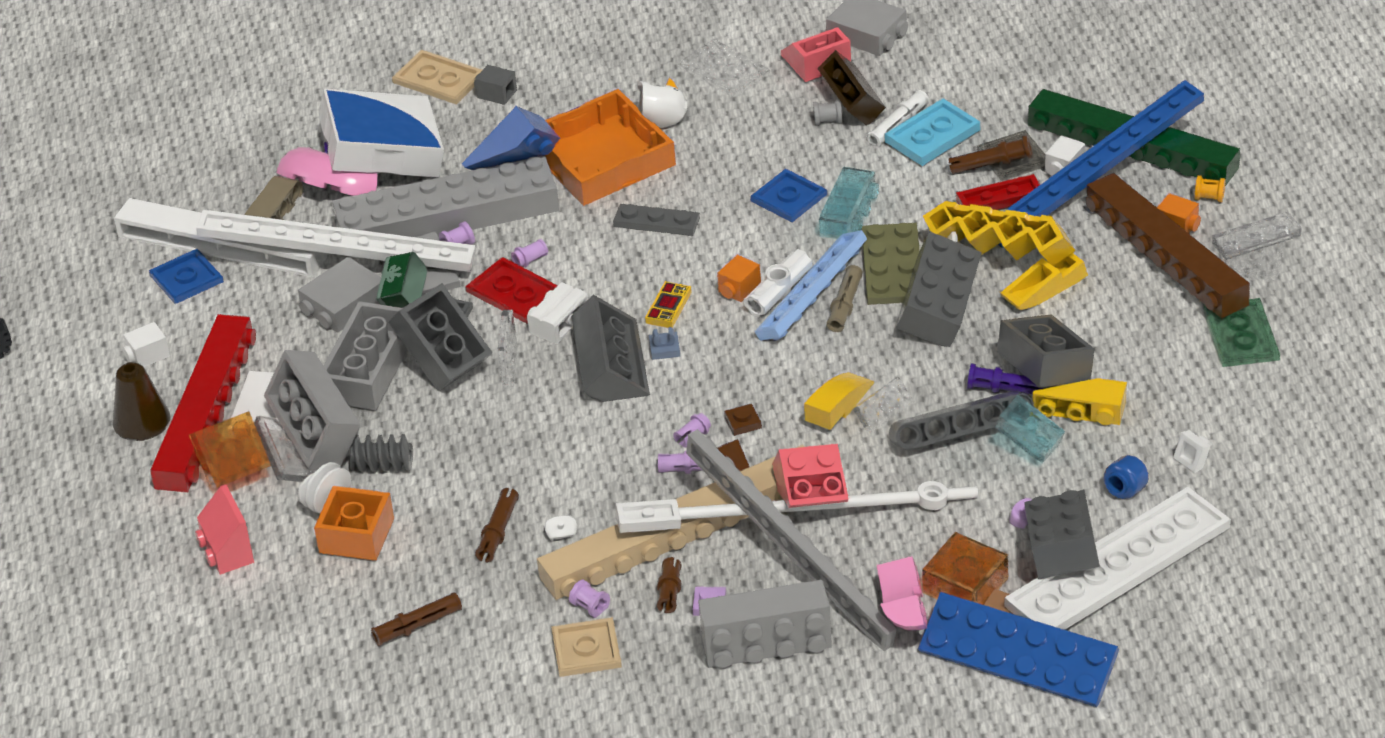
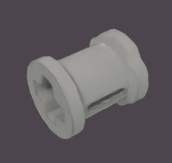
[813,99,842,125]

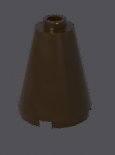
[113,362,171,441]

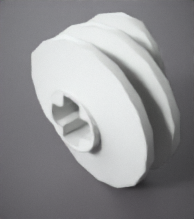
[298,462,351,514]

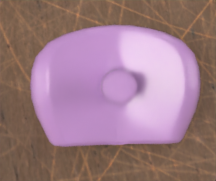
[1009,498,1032,529]

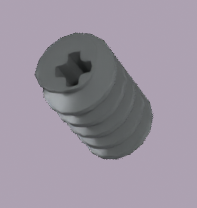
[350,434,413,472]

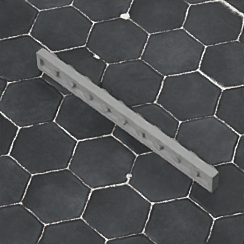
[686,429,897,651]

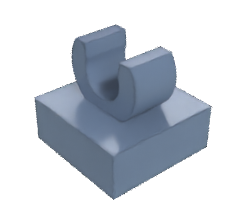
[649,327,681,360]

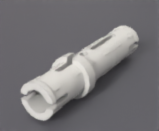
[866,90,929,147]

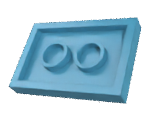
[885,98,981,166]

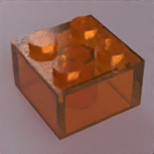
[189,411,271,489]
[922,532,1008,605]

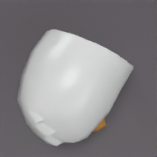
[637,77,688,128]

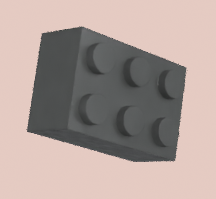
[388,283,493,391]
[997,314,1095,389]
[1024,490,1100,579]

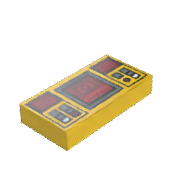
[645,281,692,328]

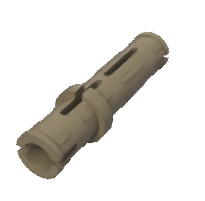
[827,265,863,332]

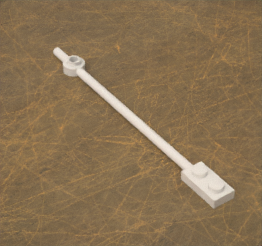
[616,481,978,533]

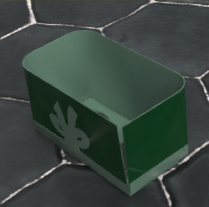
[376,252,427,308]

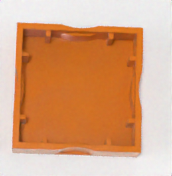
[545,89,676,206]

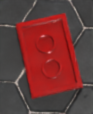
[465,257,558,324]

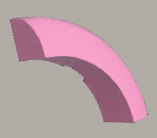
[276,147,377,196]
[876,556,927,631]

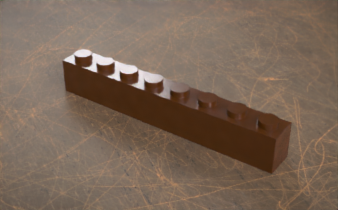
[1086,173,1250,318]

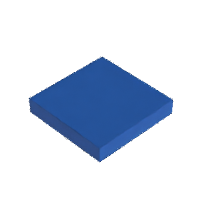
[750,169,827,222]
[149,249,224,304]

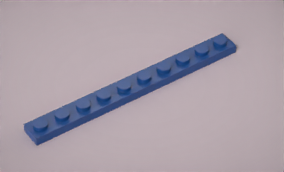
[998,80,1204,248]

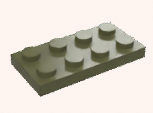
[861,222,920,305]

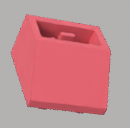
[781,27,851,82]
[772,444,849,508]

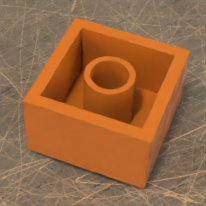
[314,486,394,561]

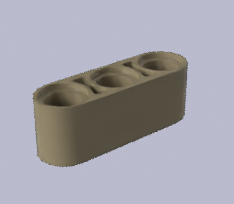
[245,176,303,220]

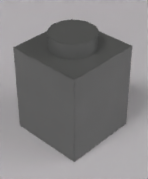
[474,64,517,105]

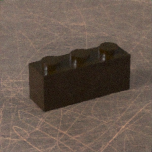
[817,50,886,126]

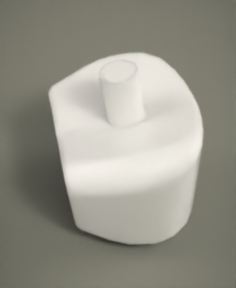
[545,516,577,542]

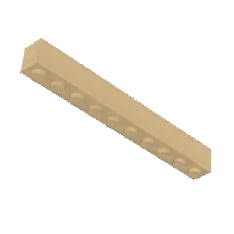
[537,445,805,600]

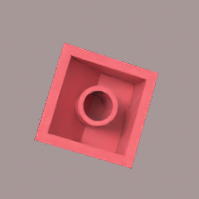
[195,484,254,575]

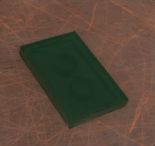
[1203,298,1280,367]

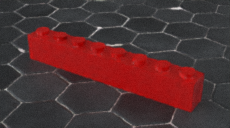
[150,314,256,492]

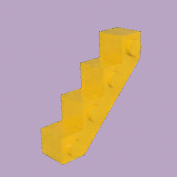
[923,201,1076,266]

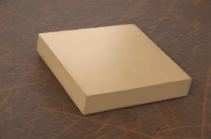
[551,617,622,677]

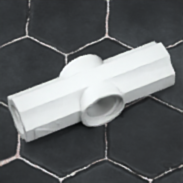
[744,249,812,317]

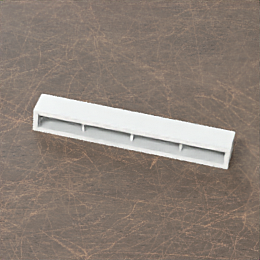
[114,198,327,277]

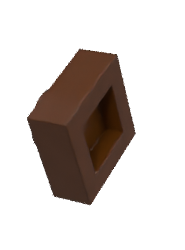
[724,403,762,436]

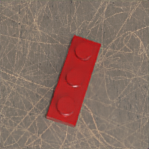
[956,174,1040,210]

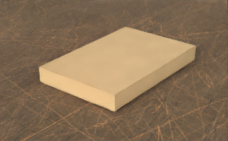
[392,50,482,105]

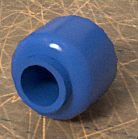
[1104,455,1149,499]

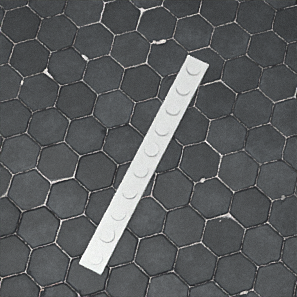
[196,210,475,272]

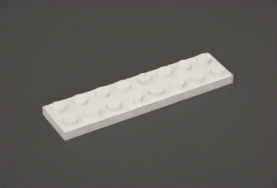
[1004,487,1231,630]

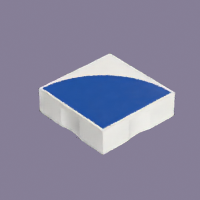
[319,89,444,177]

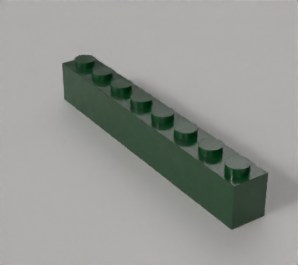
[1028,89,1240,186]

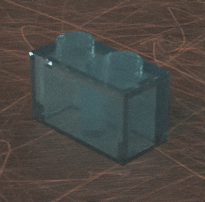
[995,394,1065,464]

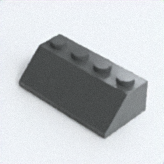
[572,294,650,402]

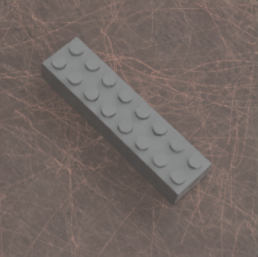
[332,155,559,257]

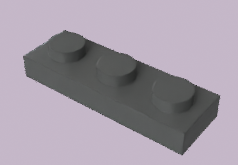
[613,204,700,236]

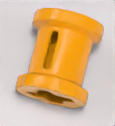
[1194,175,1226,203]

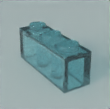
[819,166,879,239]

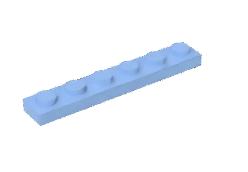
[755,230,867,341]

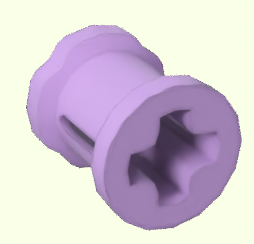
[439,221,475,245]
[569,579,610,618]

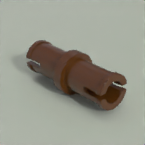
[657,557,682,613]

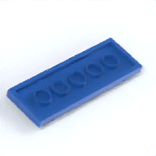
[918,592,1119,707]

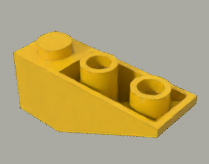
[1032,378,1127,425]

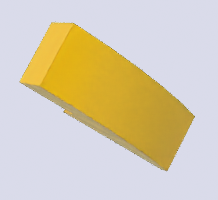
[1000,253,1088,310]
[804,372,874,430]

